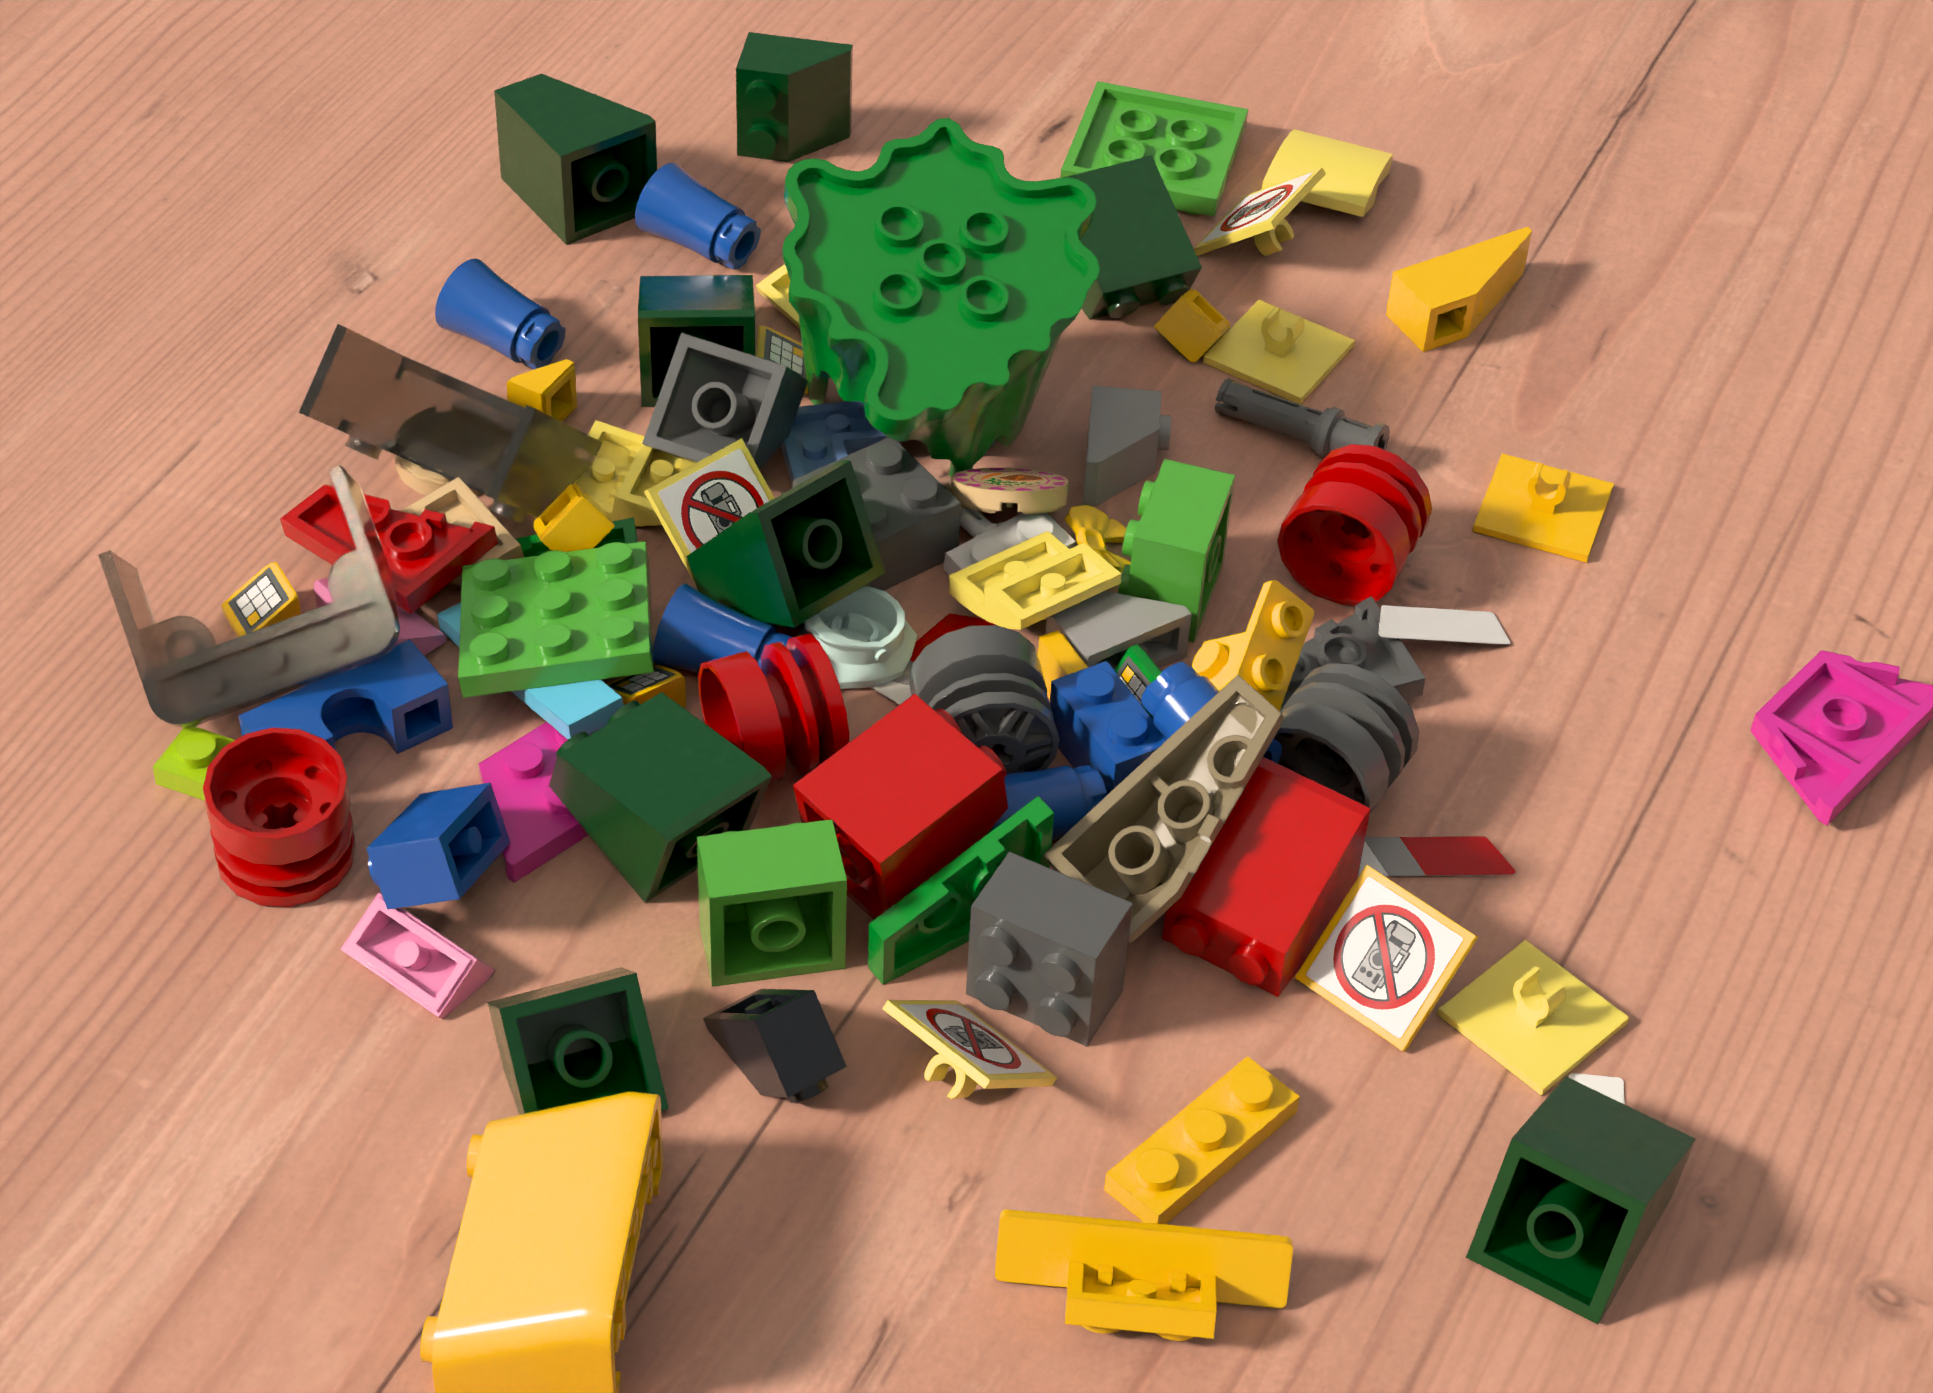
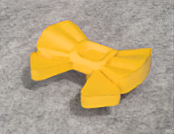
[1064,505,1131,575]

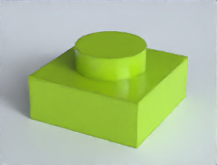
[153,724,235,801]

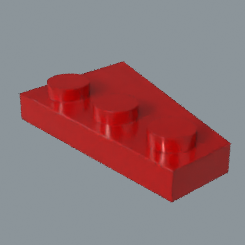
[280,484,498,614]

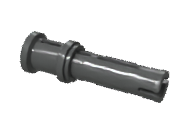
[1215,378,1390,458]

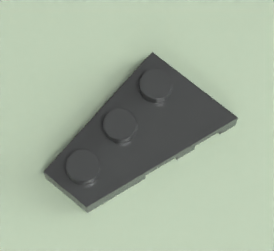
[1280,596,1426,710]

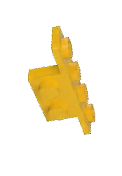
[1192,580,1314,711]
[995,1209,1293,1341]

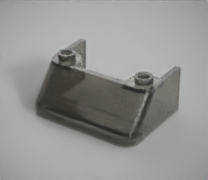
[298,324,603,524]
[98,466,400,728]

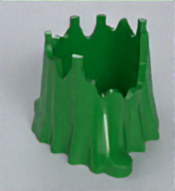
[782,118,1100,477]

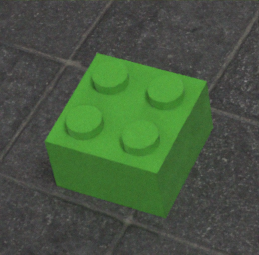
[1118,459,1235,643]
[697,819,847,987]

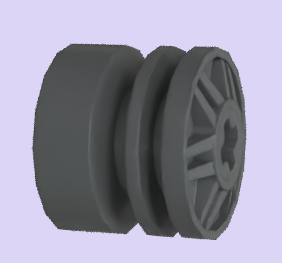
[909,625,1060,774]
[1274,663,1419,814]

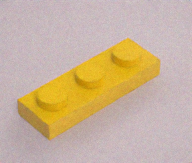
[1104,1056,1300,1224]

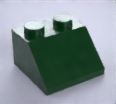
[736,32,853,162]
[487,967,669,1115]

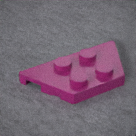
[1750,650,1933,826]
[478,722,598,883]

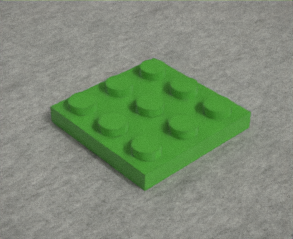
[1060,81,1248,217]
[458,541,654,698]

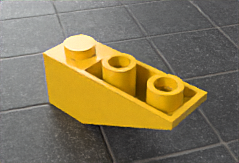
[1386,226,1532,352]

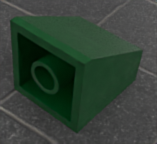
[494,73,657,245]
[1063,155,1202,320]
[638,275,755,407]
[686,460,885,627]
[549,692,772,903]
[1466,1076,1696,1325]

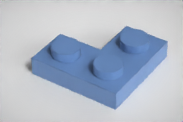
[781,401,900,488]

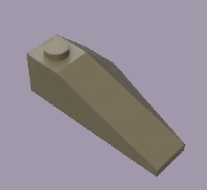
[1043,675,1285,944]

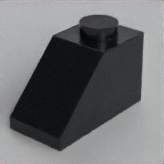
[703,989,847,1103]

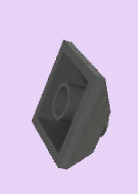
[642,333,808,470]

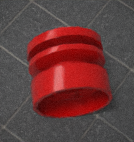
[1277,444,1432,606]
[698,634,850,783]
[203,727,356,907]

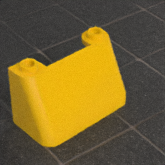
[420,1092,664,1393]

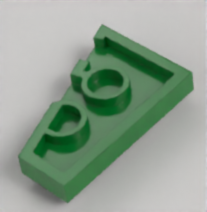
[868,796,1054,985]

